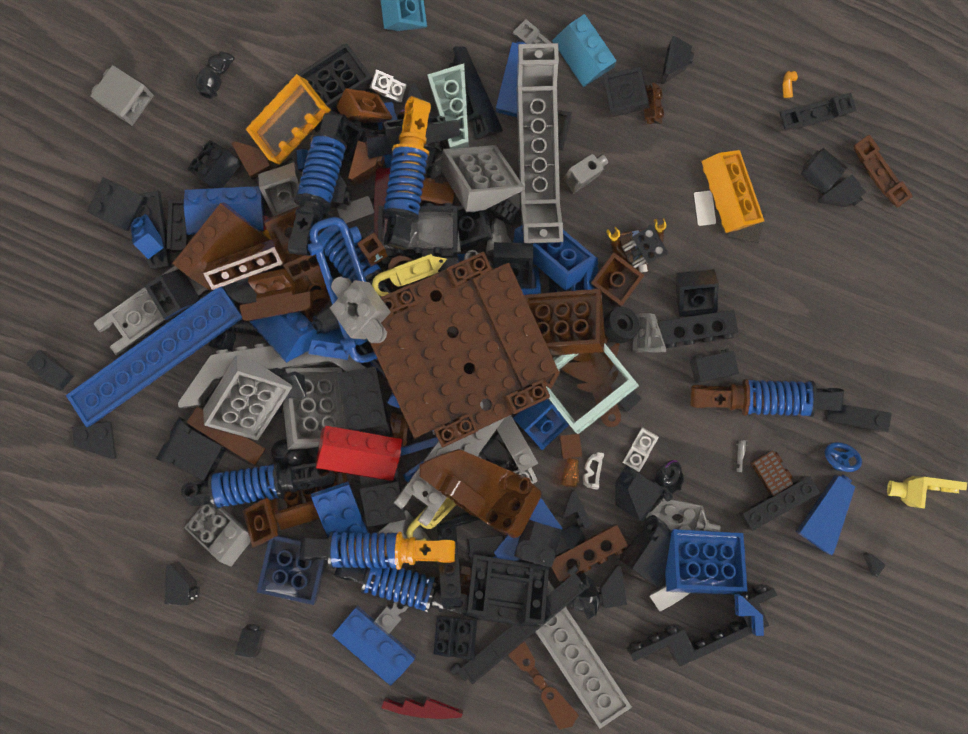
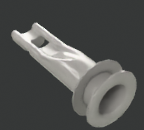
[736,440,748,472]

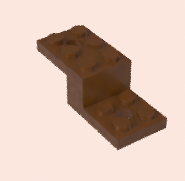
[263,206,328,294]

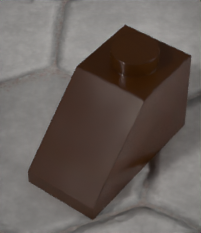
[231,141,272,180]

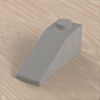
[497,415,538,473]

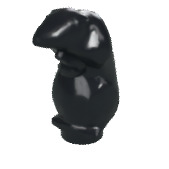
[195,51,235,99]

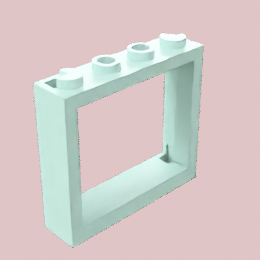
[546,344,639,434]

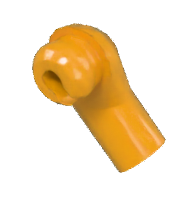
[782,71,798,98]

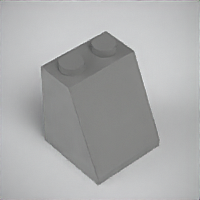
[91,65,154,126]

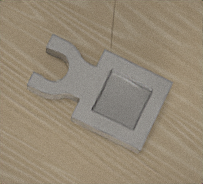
[375,602,409,633]

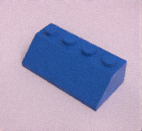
[184,186,265,235]
[513,225,596,291]
[249,311,318,363]
[332,605,416,686]

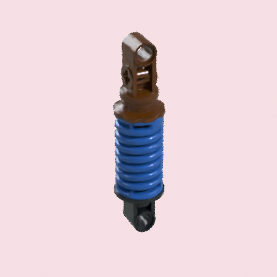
[690,379,844,417]

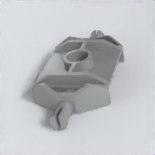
[646,497,720,532]

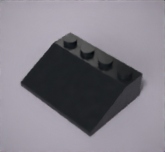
[284,43,376,132]

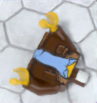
[606,219,667,273]

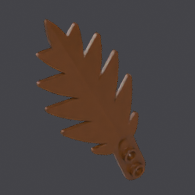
[561,334,621,427]

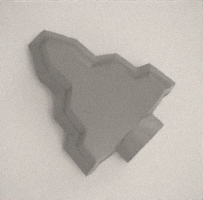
[486,218,511,259]

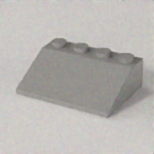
[440,145,524,212]
[203,355,292,440]
[283,367,348,450]

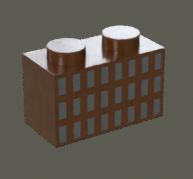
[750,451,793,496]

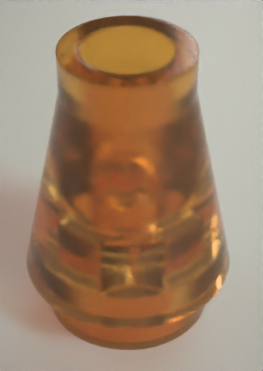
[560,458,579,488]

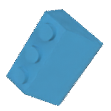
[381,0,427,31]
[552,14,616,88]

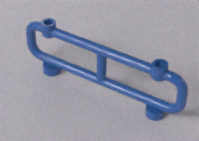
[308,217,377,363]

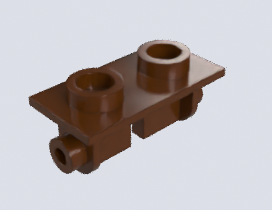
[644,83,664,124]

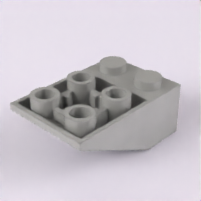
[184,503,251,566]

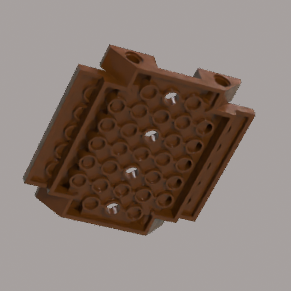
[370,251,558,448]

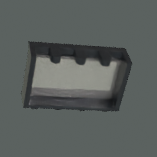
[378,203,458,257]

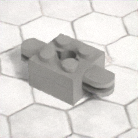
[330,277,391,343]

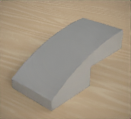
[513,19,551,44]

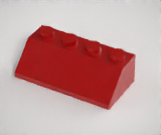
[316,425,402,481]

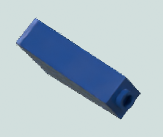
[496,42,526,118]
[796,474,855,555]
[493,498,562,561]

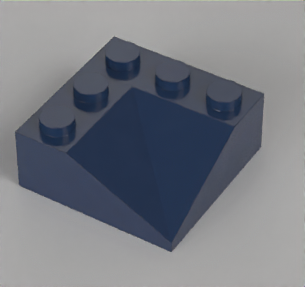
[257,534,326,605]

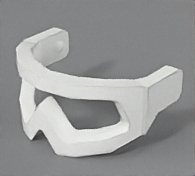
[583,452,604,489]

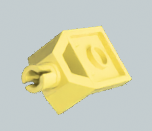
[887,476,967,509]

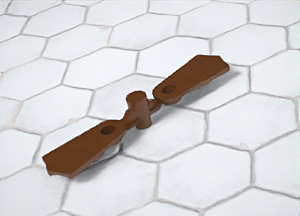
[504,631,579,730]

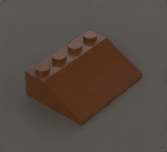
[172,202,270,292]
[524,289,605,356]

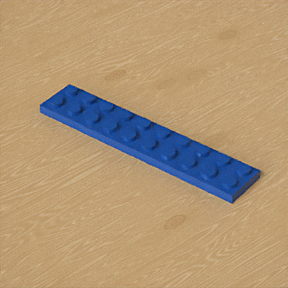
[66,286,242,427]

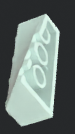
[428,64,469,149]

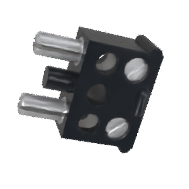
[622,224,668,268]

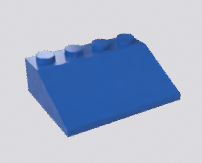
[665,529,747,595]

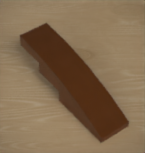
[187,406,266,465]

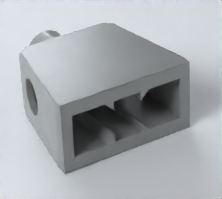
[563,154,608,194]

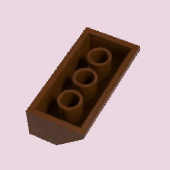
[272,471,351,530]

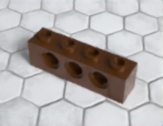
[203,237,286,290]
[552,524,628,582]

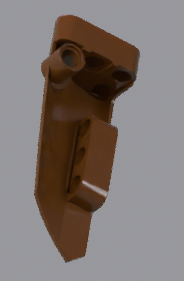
[419,449,541,538]

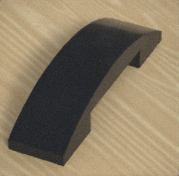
[779,92,856,130]

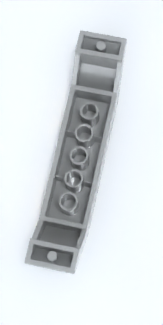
[516,43,563,243]
[178,343,366,409]

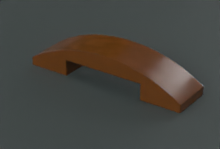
[853,134,913,208]

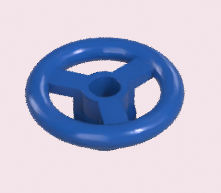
[825,442,862,472]

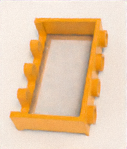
[246,74,331,165]

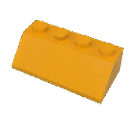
[701,150,764,233]

